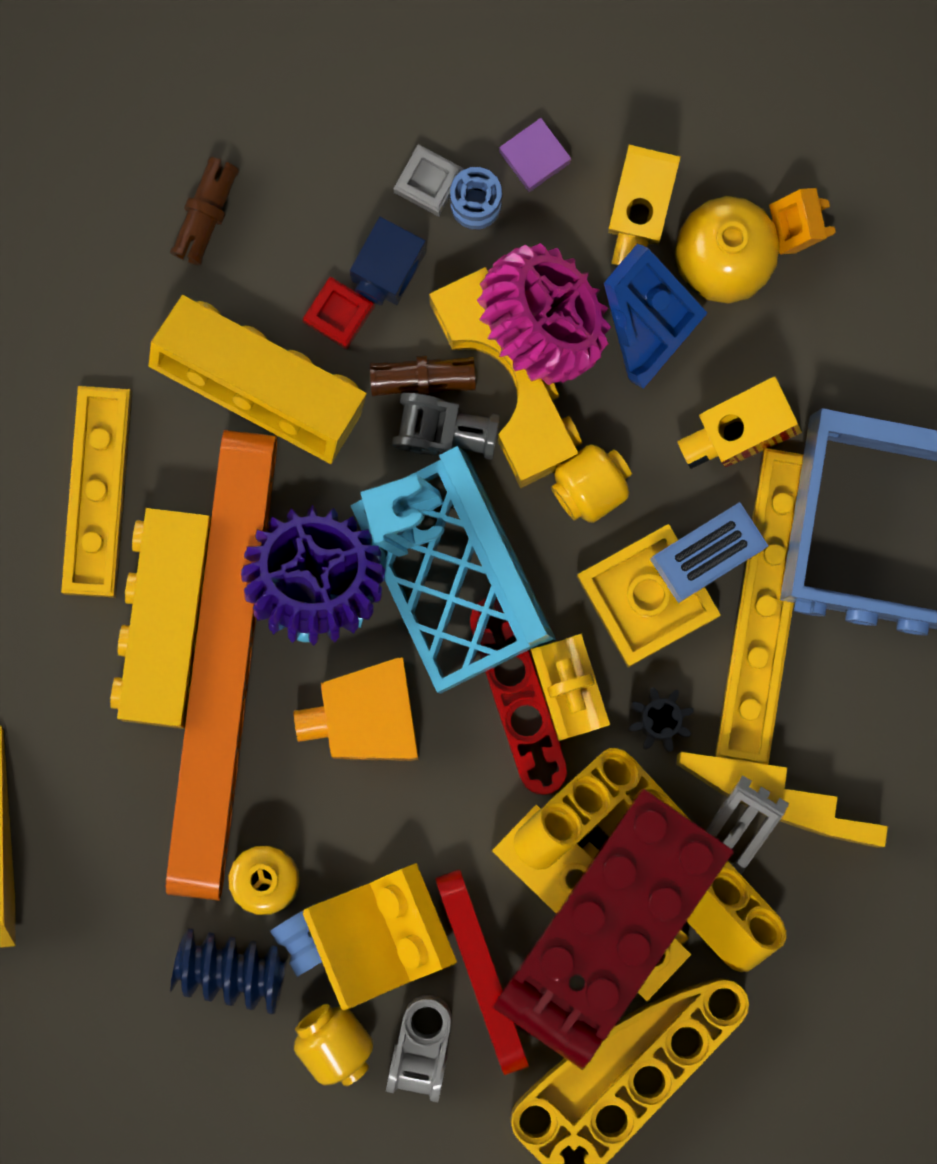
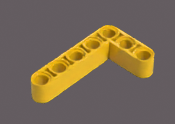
[514,748,786,972]

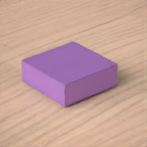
[499,118,571,192]

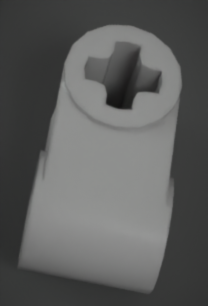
[386,994,451,1103]

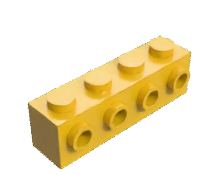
[148,294,367,464]
[110,508,211,729]
[492,805,692,1001]

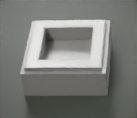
[393,144,463,217]

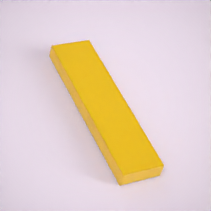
[61,386,132,598]

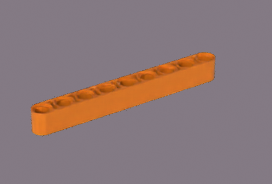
[166,430,277,901]

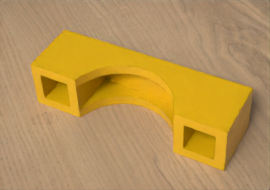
[429,267,582,488]

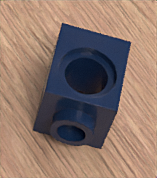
[350,216,427,305]

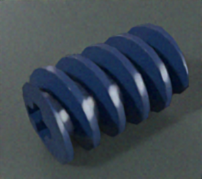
[170,928,287,1014]

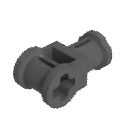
[392,393,500,460]

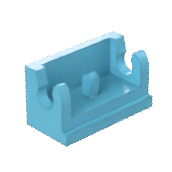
[360,474,445,557]

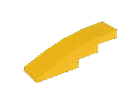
[676,752,888,848]

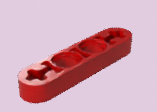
[470,597,567,795]
[435,869,529,1076]

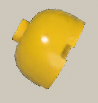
[675,196,780,303]

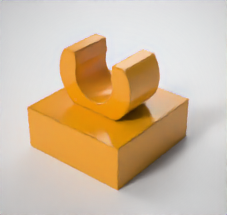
[769,188,836,254]

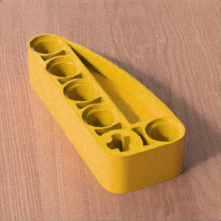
[511,978,749,1164]

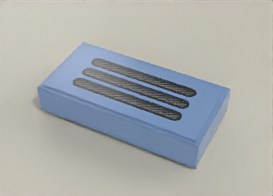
[650,502,768,603]

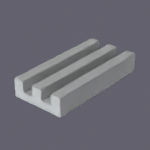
[705,776,789,874]

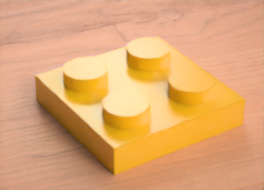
[576,524,721,667]

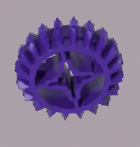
[241,505,385,646]

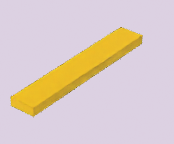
[715,448,804,765]

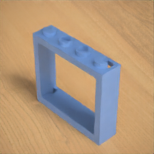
[780,408,937,635]

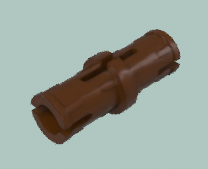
[170,157,240,266]
[370,355,476,396]

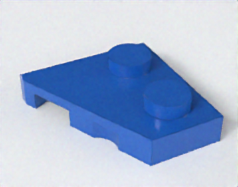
[604,243,707,389]

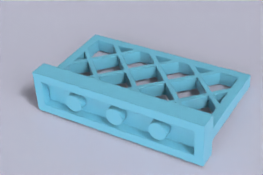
[350,446,556,694]

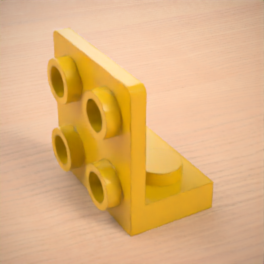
[303,863,457,1010]

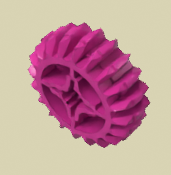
[477,243,611,385]

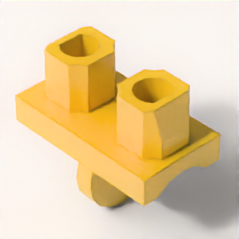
[530,634,610,741]

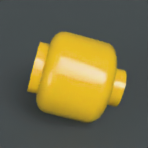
[551,444,632,523]
[228,846,300,915]
[294,1004,373,1086]

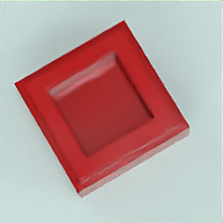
[302,276,374,350]

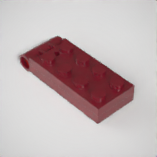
[492,787,734,1070]

